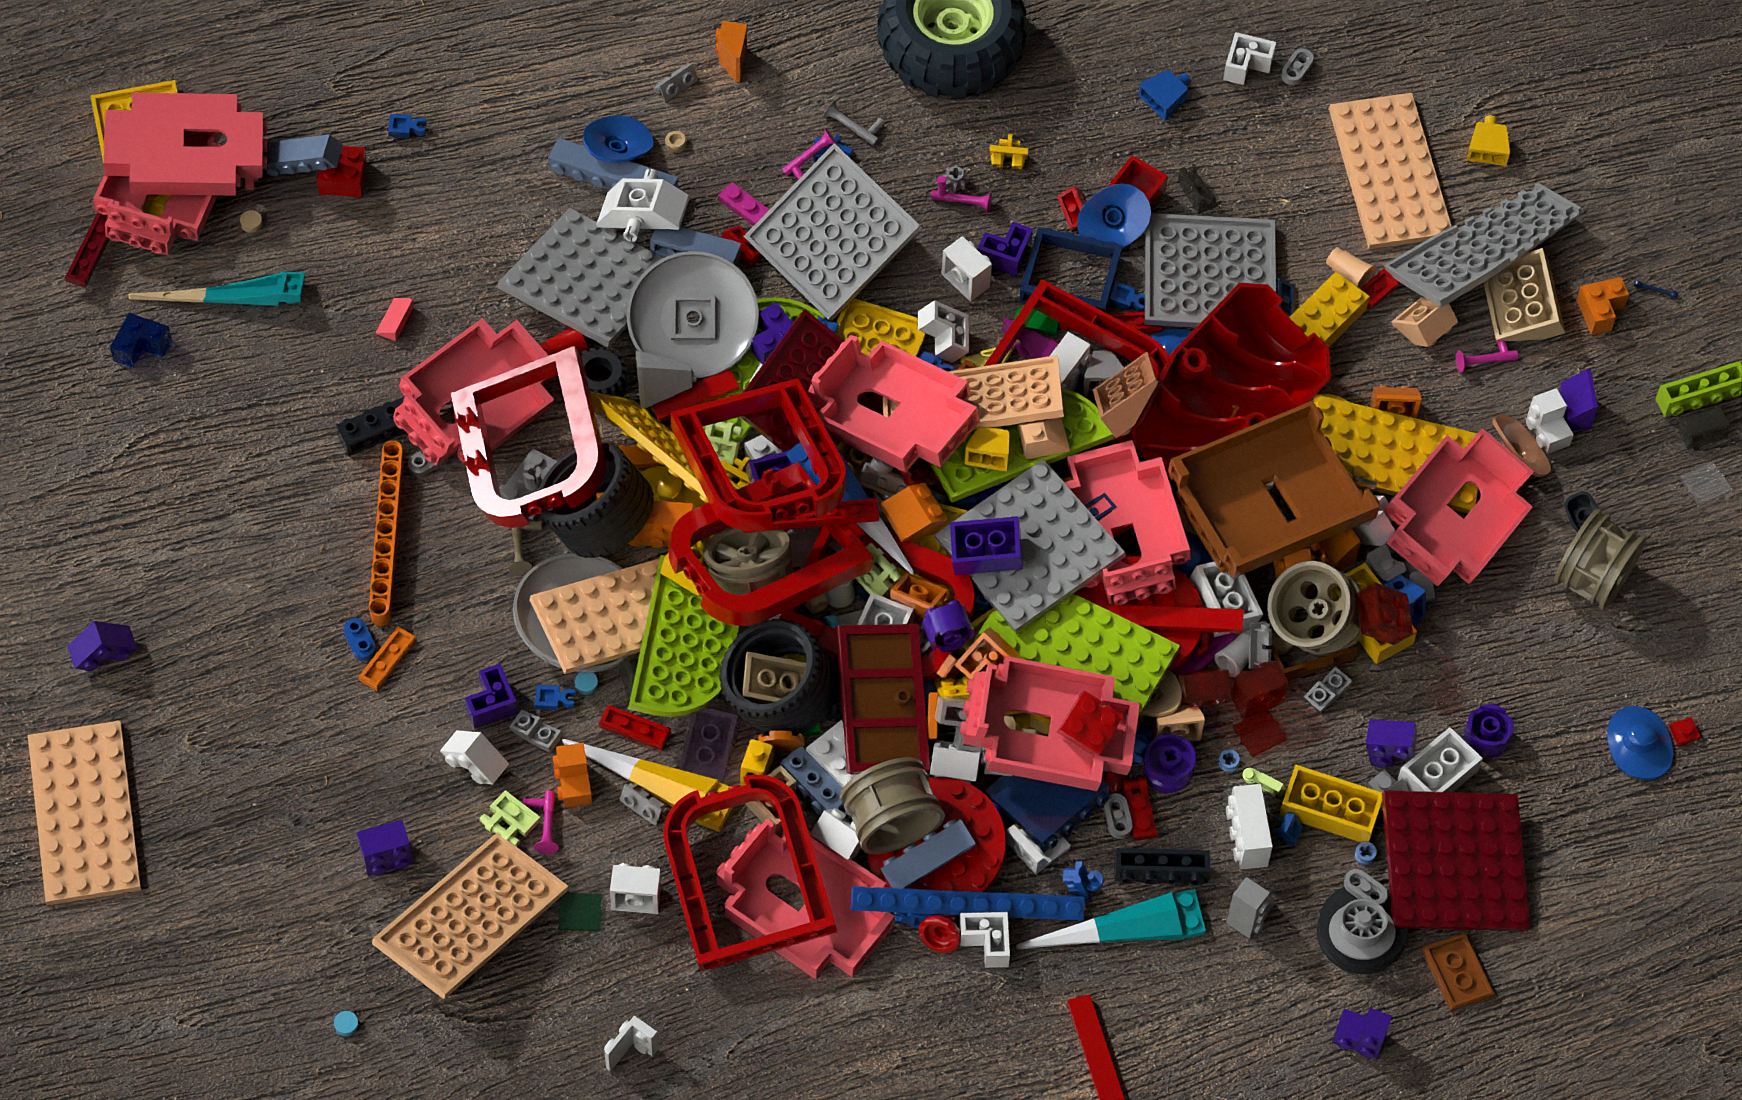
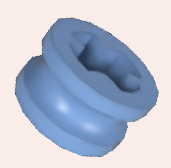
[1219,749,1240,772]
[1355,842,1377,866]

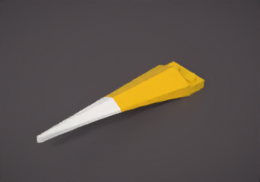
[562,739,733,832]

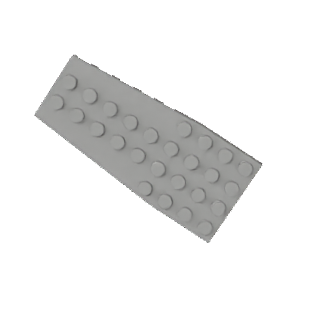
[1384,183,1581,308]

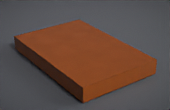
[1421,933,1494,1012]

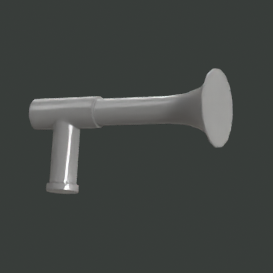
[823,100,885,146]

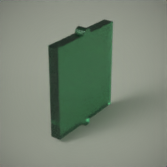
[557,893,603,931]

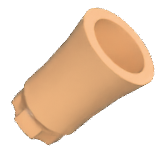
[1326,247,1376,289]

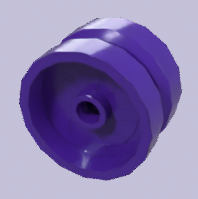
[1143,734,1196,793]

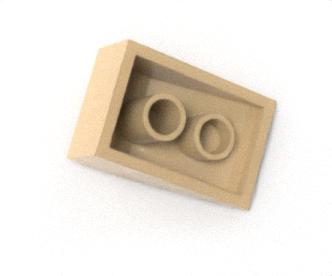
[742,652,807,704]

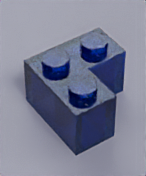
[110,313,172,368]

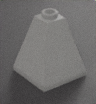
[1083,349,1124,407]
[636,351,696,409]

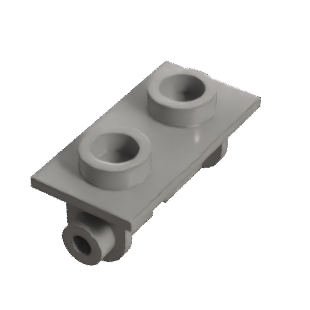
[654,63,698,103]
[1248,621,1272,670]
[619,783,668,826]

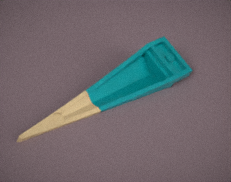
[128,272,305,306]

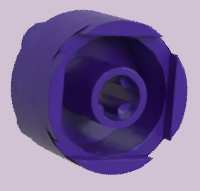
[922,600,975,652]
[1464,704,1514,757]

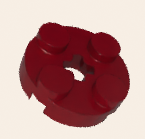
[899,457,938,490]

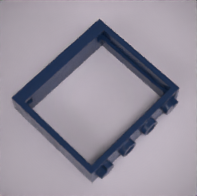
[1019,227,1123,313]

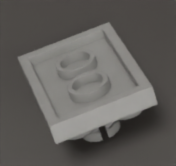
[500,448,557,522]

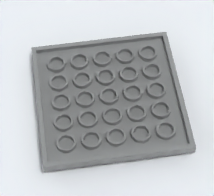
[744,143,922,322]
[498,208,663,347]
[1145,213,1276,327]
[935,459,1126,633]

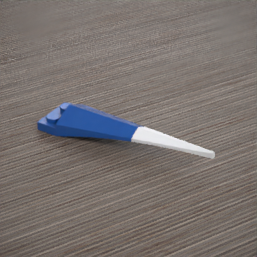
[786,442,914,575]

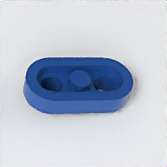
[343,618,376,661]

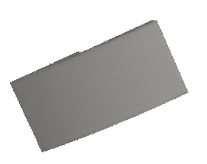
[1304,666,1353,713]
[509,710,563,753]

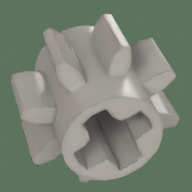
[942,165,969,193]

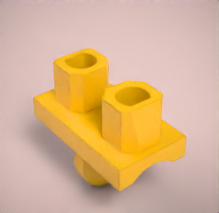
[989,134,1028,170]
[721,457,752,488]

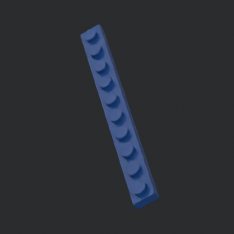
[850,886,1085,920]

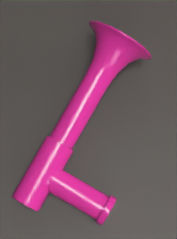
[782,128,838,180]
[931,176,992,213]
[1456,334,1518,373]
[523,790,559,854]

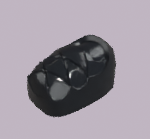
[1564,491,1603,533]

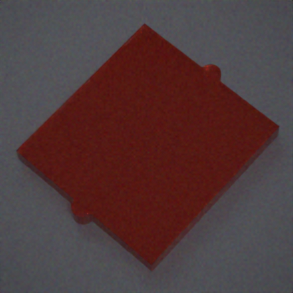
[1232,709,1287,758]

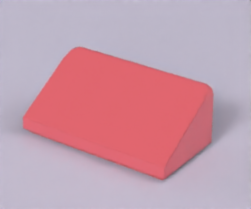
[376,298,414,341]

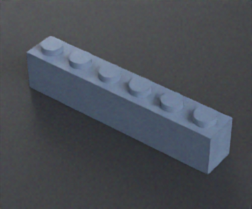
[548,138,678,190]

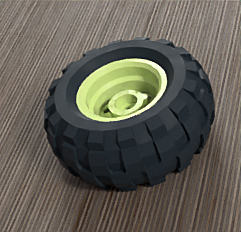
[877,0,1028,100]

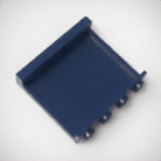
[984,775,1109,853]

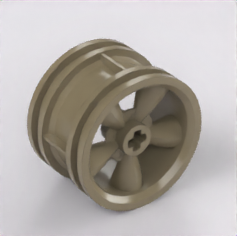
[703,527,794,595]
[840,757,945,854]

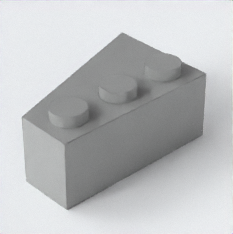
[1226,877,1276,939]

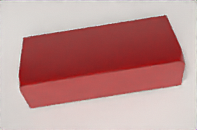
[1057,186,1086,232]
[722,226,764,268]

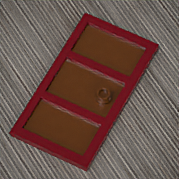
[836,624,930,775]

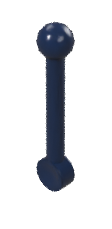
[1633,280,1678,299]

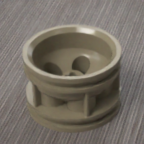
[1553,508,1647,611]
[1268,561,1369,656]

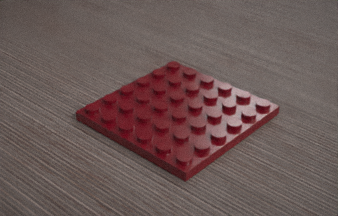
[740,309,883,452]
[1382,790,1530,931]

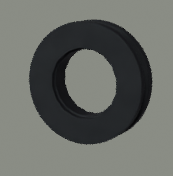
[1317,884,1408,974]

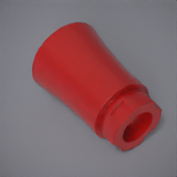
[540,327,589,355]

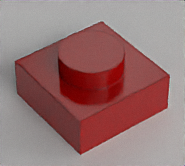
[1669,717,1700,747]

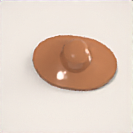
[1492,414,1551,477]

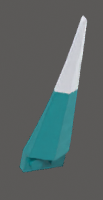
[1016,889,1206,949]

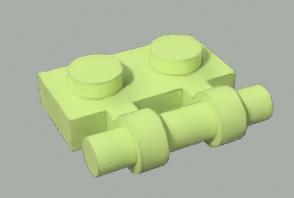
[705,422,743,465]
[856,543,902,597]
[1243,768,1286,797]
[479,790,541,847]

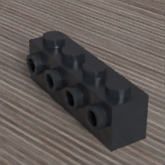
[336,396,407,457]
[1114,848,1210,886]

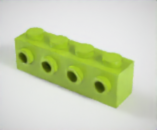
[1655,361,1742,417]

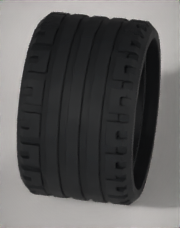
[539,442,654,558]
[719,619,839,736]

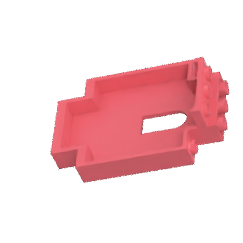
[104,93,267,196]
[93,131,223,255]
[393,318,557,466]
[808,335,980,473]
[1383,428,1534,587]
[1064,440,1191,605]
[960,656,1140,791]
[716,819,895,979]

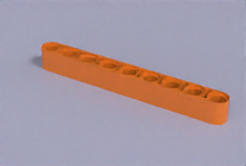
[369,441,404,627]

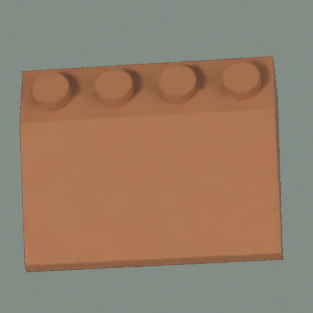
[1093,352,1158,438]

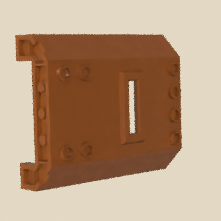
[1168,401,1380,578]

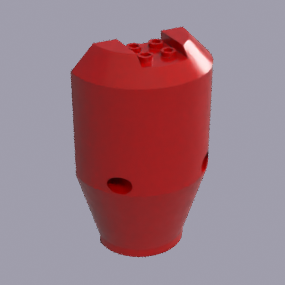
[1132,283,1331,485]

